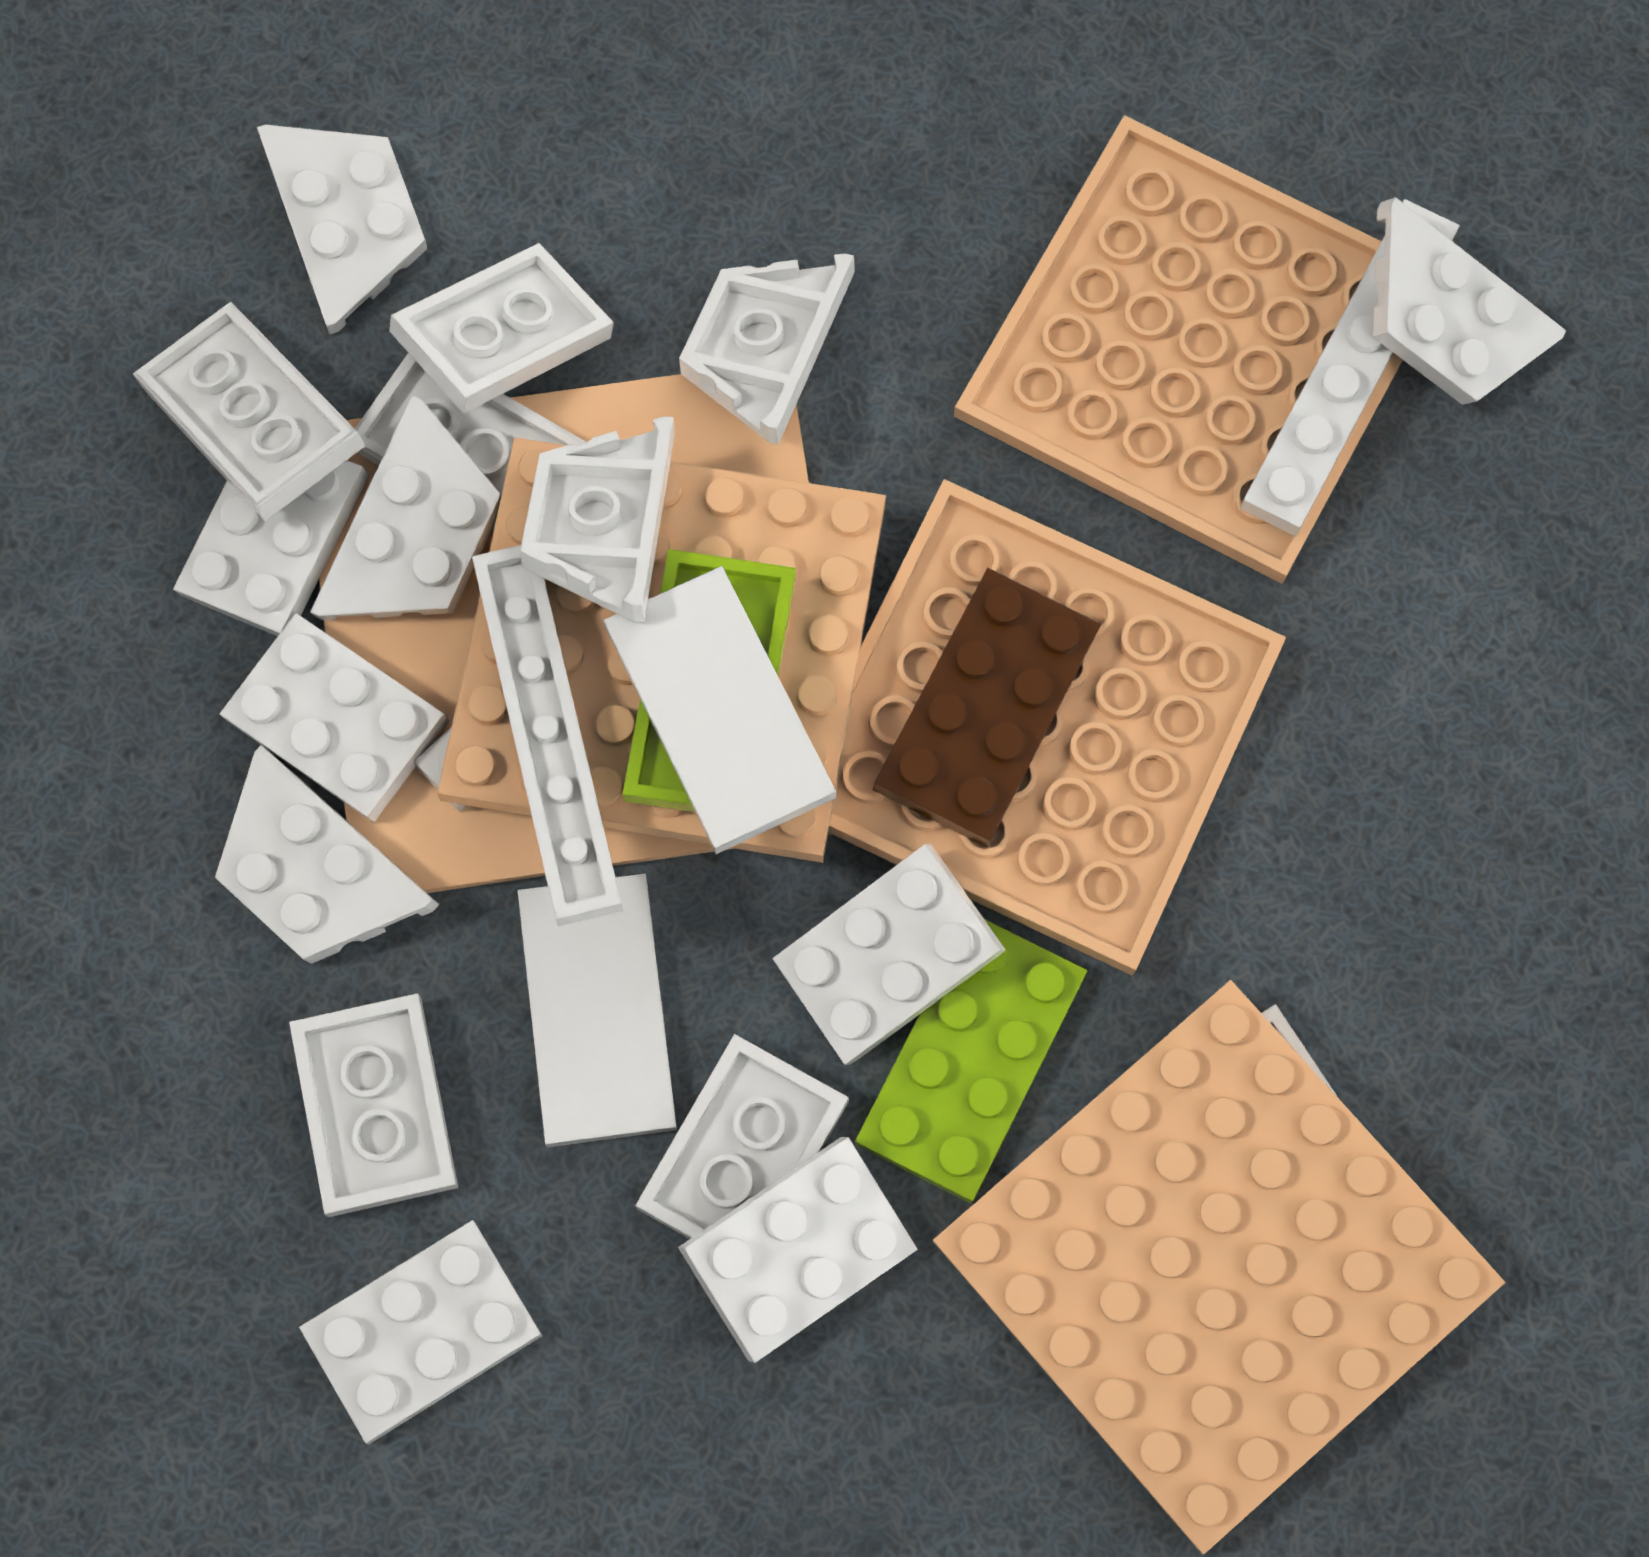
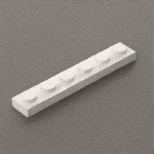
[1240,199,1460,537]
[472,545,623,926]

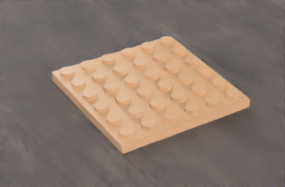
[954,115,1403,584]
[437,437,886,863]
[828,479,1286,976]
[933,980,1506,1555]

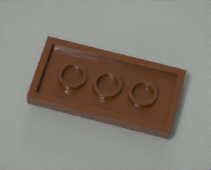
[872,567,1101,848]

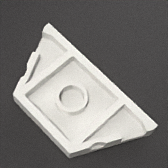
[257,125,427,334]
[1373,197,1566,405]
[679,253,855,445]
[310,395,501,621]
[520,416,675,623]
[215,745,439,964]

